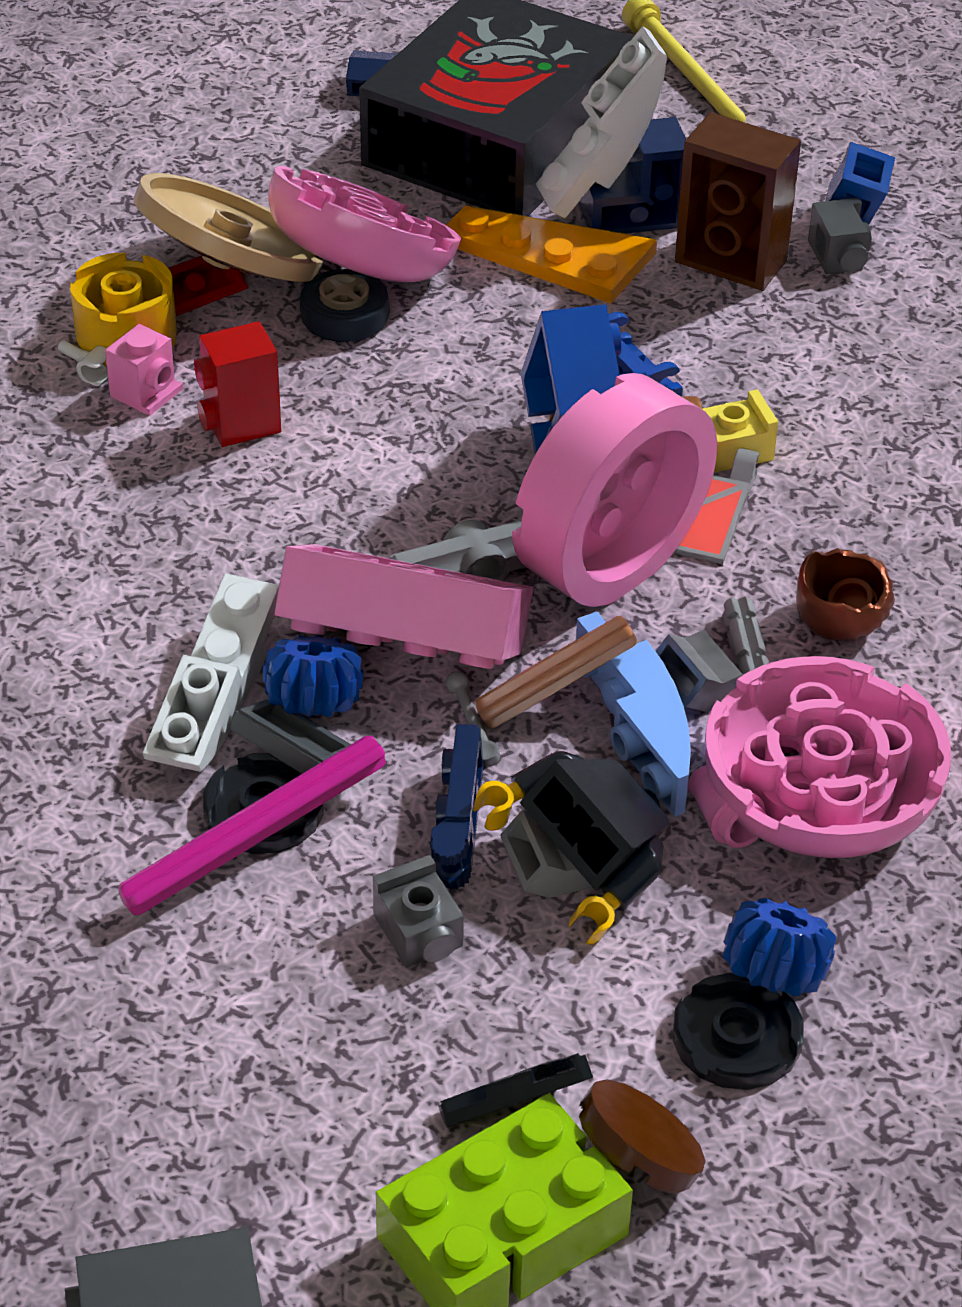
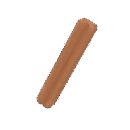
[475,616,637,729]

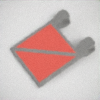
[674,448,759,564]

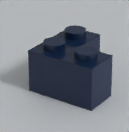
[578,117,686,234]

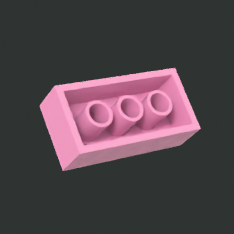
[274,544,534,669]

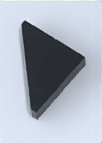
[438,1053,593,1128]

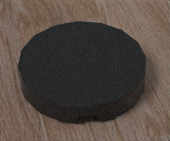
[203,753,324,854]
[673,973,804,1090]

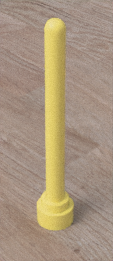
[622,0,746,122]

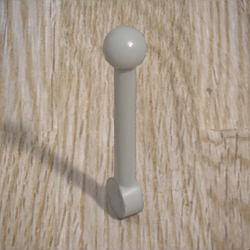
[446,671,500,766]

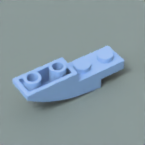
[576,611,691,817]

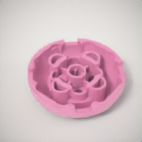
[268,166,461,283]
[705,656,951,858]

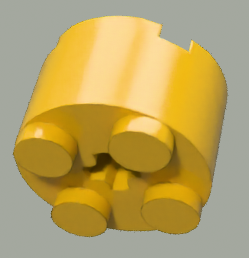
[70,253,177,366]

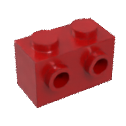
[194,321,282,447]

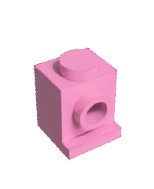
[105,324,183,416]

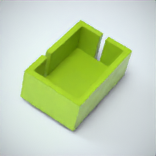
[375,1092,633,1307]

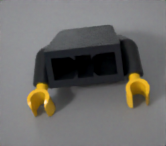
[473,751,670,945]

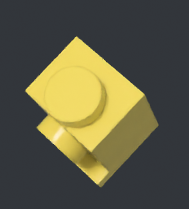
[702,389,778,472]

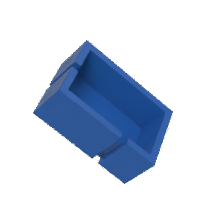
[521,304,623,454]

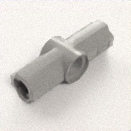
[389,520,525,581]

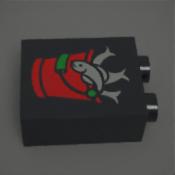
[359,0,634,217]

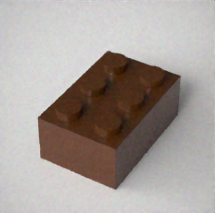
[675,112,801,291]

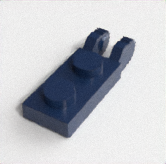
[430,724,484,890]

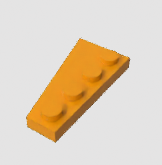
[446,205,657,304]

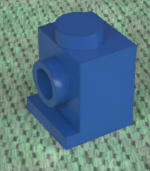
[825,142,895,225]

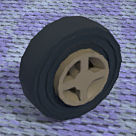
[300,269,390,342]

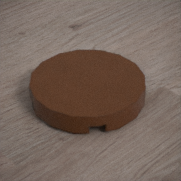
[579,1079,706,1193]

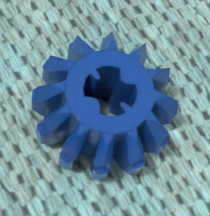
[263,634,364,718]
[722,898,837,996]

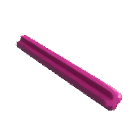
[118,736,386,916]

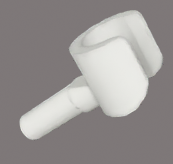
[58,341,108,386]

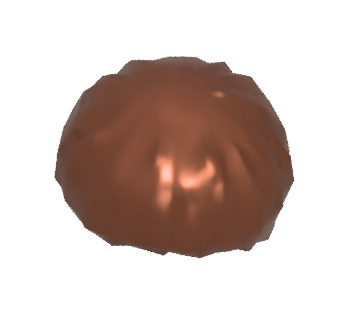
[796,548,895,641]

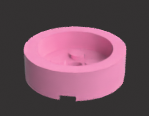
[512,373,717,607]

